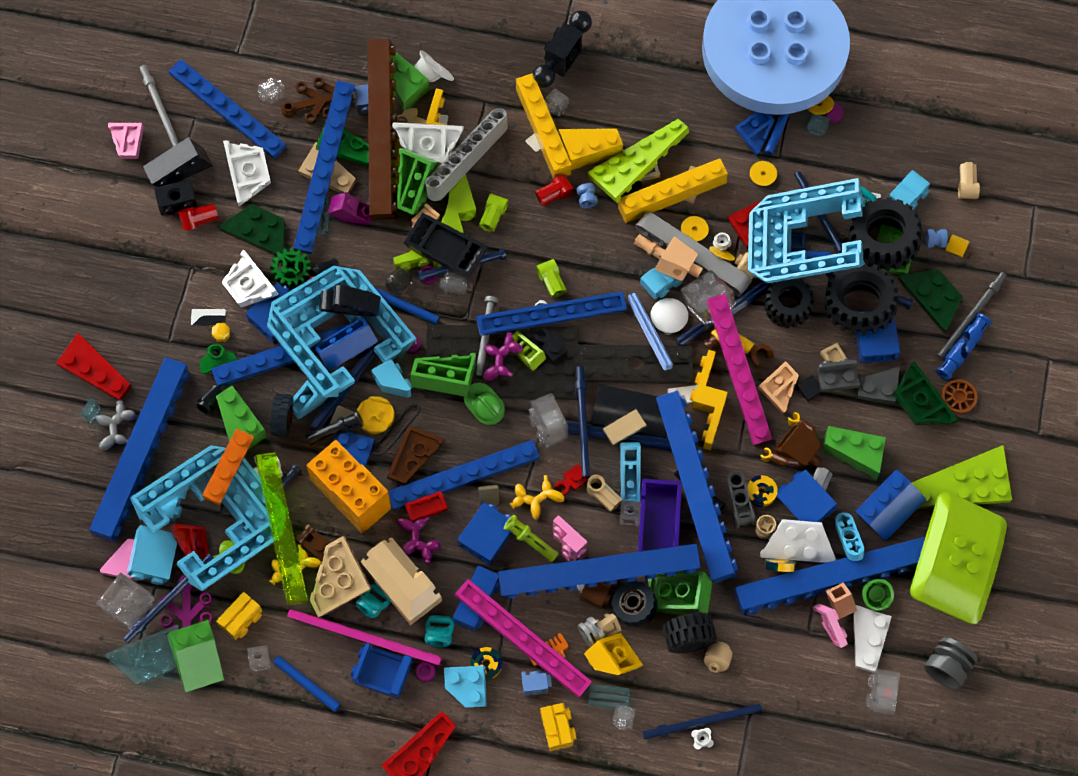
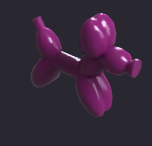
[483,332,523,381]
[397,516,441,564]

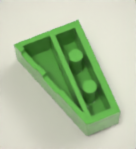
[393,52,430,112]
[397,149,439,215]
[411,353,476,397]
[216,386,267,450]
[822,426,886,481]

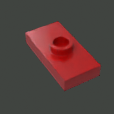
[405,491,448,523]

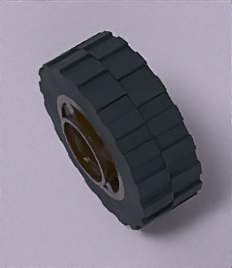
[270,393,294,438]
[611,581,658,627]

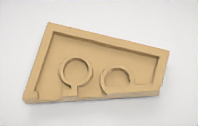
[298,142,356,194]

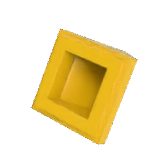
[945,234,970,258]

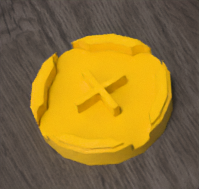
[357,396,395,434]

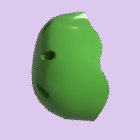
[862,579,894,611]

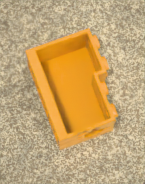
[306,440,391,534]

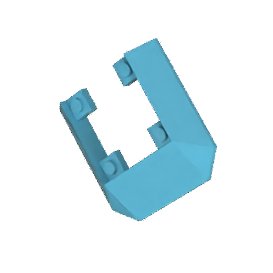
[748,178,865,284]
[267,266,417,398]
[130,445,286,591]

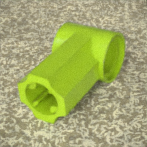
[479,193,509,232]
[536,259,566,298]

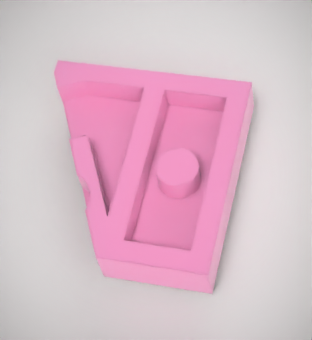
[108,123,144,159]
[100,539,138,582]
[812,604,848,648]

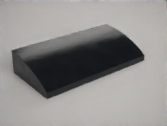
[591,384,667,438]

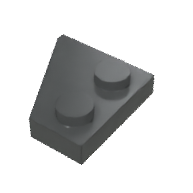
[857,368,900,404]

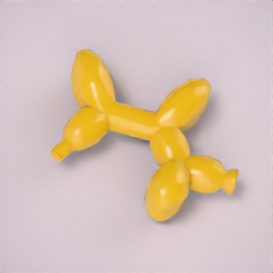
[510,475,564,520]
[269,544,322,591]

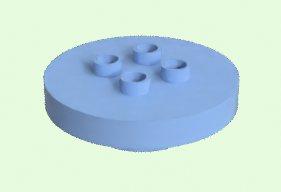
[702,0,850,115]

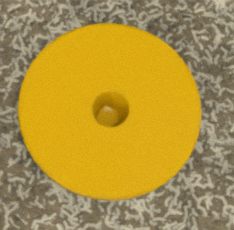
[808,96,834,115]
[750,161,777,186]
[681,216,709,242]
[709,246,735,261]

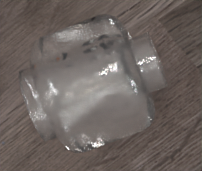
[257,77,285,104]
[439,272,467,297]

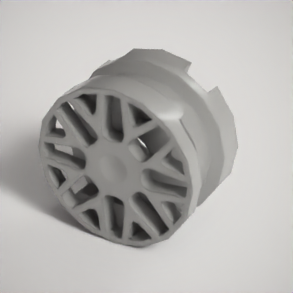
[577,616,605,647]

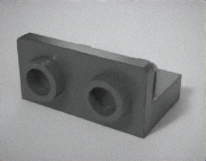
[817,358,860,392]

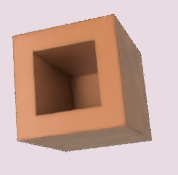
[826,582,857,619]

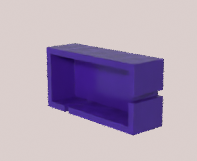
[637,479,682,552]

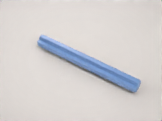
[628,293,673,371]

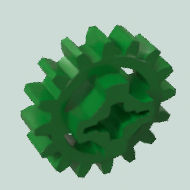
[270,248,311,289]

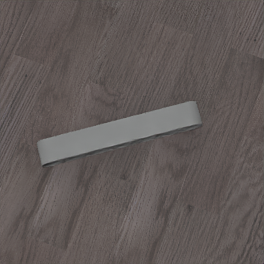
[426,108,508,201]
[635,211,752,297]

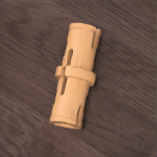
[634,234,665,259]

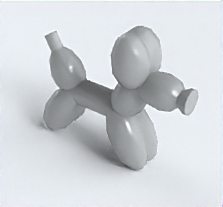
[95,401,137,451]

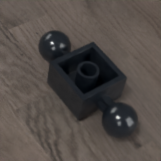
[533,10,592,88]

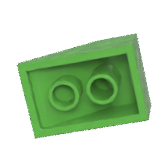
[647,571,713,616]
[167,620,224,693]

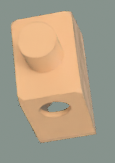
[654,236,703,281]

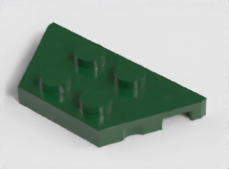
[219,204,285,256]
[898,269,963,333]
[893,361,958,425]

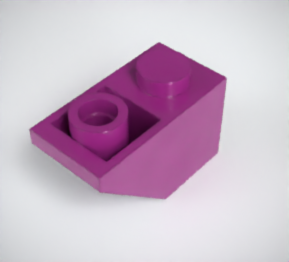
[328,192,371,225]

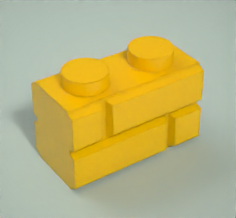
[216,592,262,641]
[540,703,576,751]

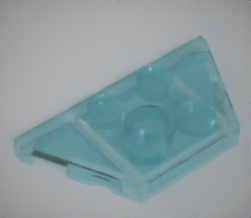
[105,625,180,685]

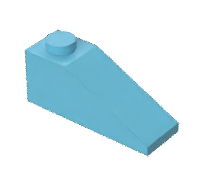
[620,442,641,504]

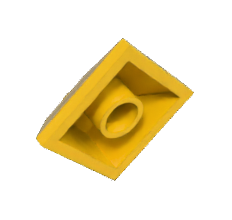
[584,633,643,675]

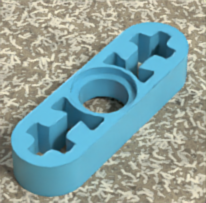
[835,513,864,561]

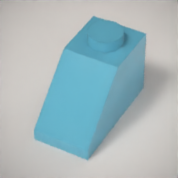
[293,380,328,419]

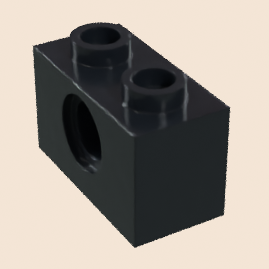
[154,179,197,215]

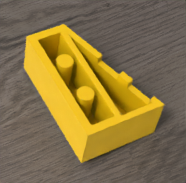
[558,129,623,170]

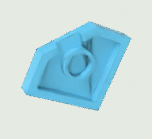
[444,666,487,708]

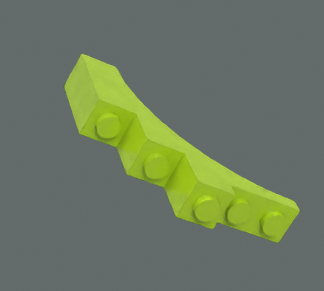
[393,174,477,272]

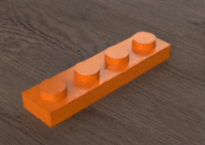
[202,428,254,506]

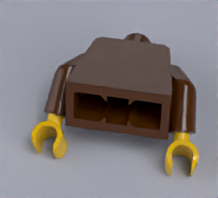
[760,413,822,469]

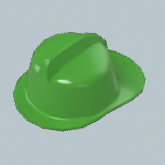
[464,383,505,425]

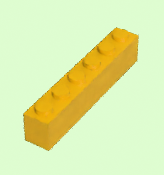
[516,73,571,179]
[618,158,728,224]

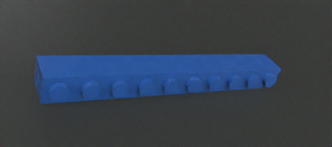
[89,357,190,543]
[656,390,739,583]
[734,537,925,616]
[498,544,700,599]

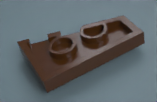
[387,425,445,485]

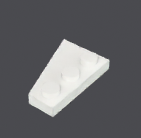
[853,605,892,674]

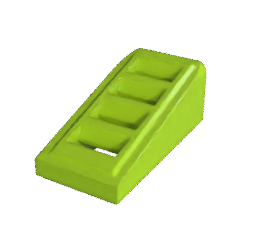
[504,331,546,371]

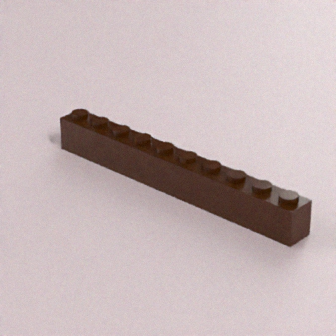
[368,38,398,221]

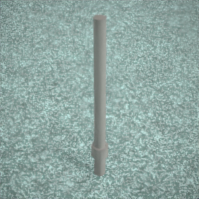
[140,65,179,147]

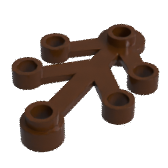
[281,77,335,125]

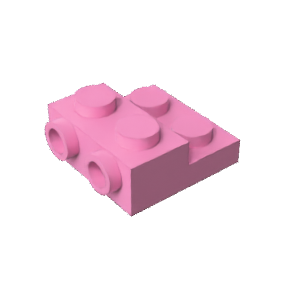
[553,515,587,561]

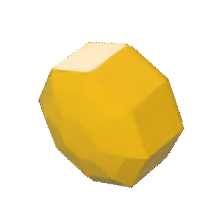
[212,323,231,342]

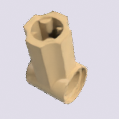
[958,162,980,199]
[587,475,623,512]

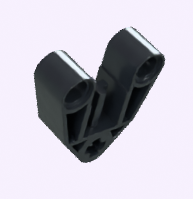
[319,285,381,316]

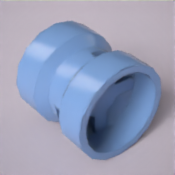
[577,183,598,208]
[926,229,948,248]

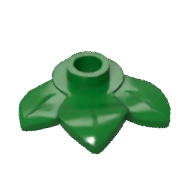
[200,344,237,374]

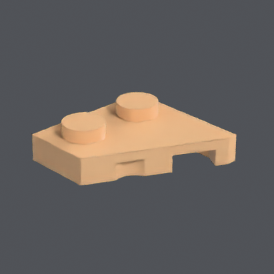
[757,361,799,414]

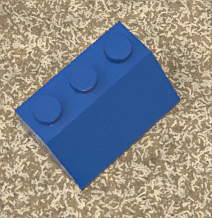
[855,469,927,542]

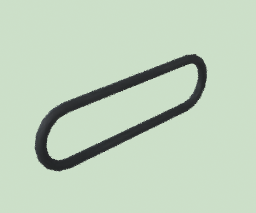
[373,404,421,456]

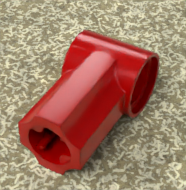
[535,174,575,207]
[178,203,218,230]

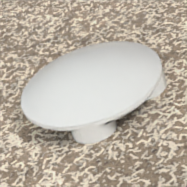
[650,298,688,335]

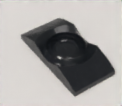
[403,212,488,278]

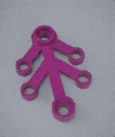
[160,574,213,631]

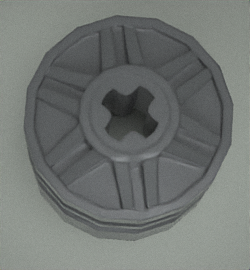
[923,637,978,690]

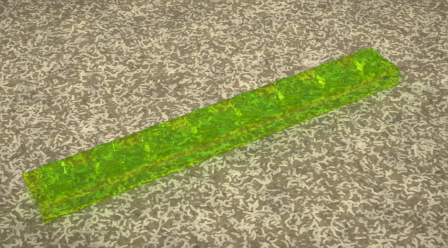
[255,452,308,606]

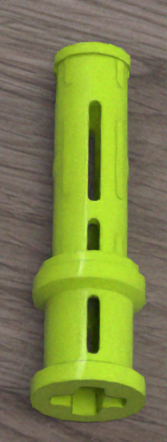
[504,515,559,562]

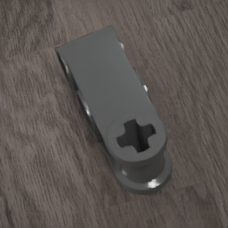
[726,471,756,529]

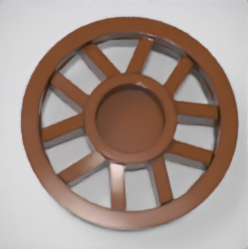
[941,379,978,415]

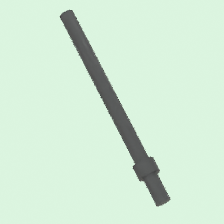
[937,272,1007,360]

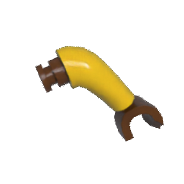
[703,329,774,368]

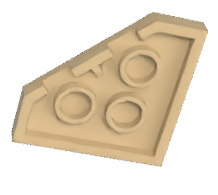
[310,536,372,618]

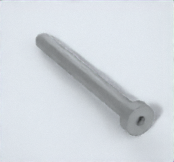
[476,296,498,376]

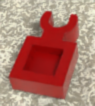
[554,464,589,496]

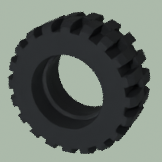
[849,197,922,271]

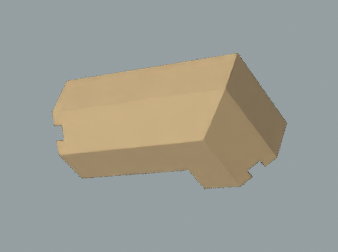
[361,538,442,626]

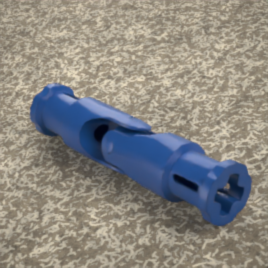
[936,313,992,381]

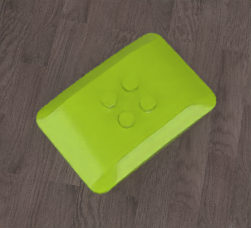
[910,492,1007,625]

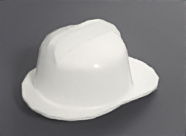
[414,51,454,82]

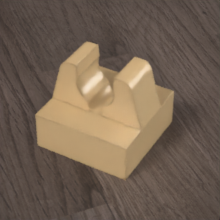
[596,613,622,638]

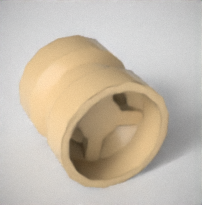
[755,515,776,539]

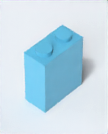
[127,525,177,585]

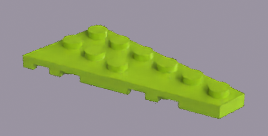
[587,119,689,203]
[912,445,1012,509]

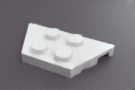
[392,122,464,163]
[223,141,271,206]
[222,250,279,308]
[760,519,836,563]

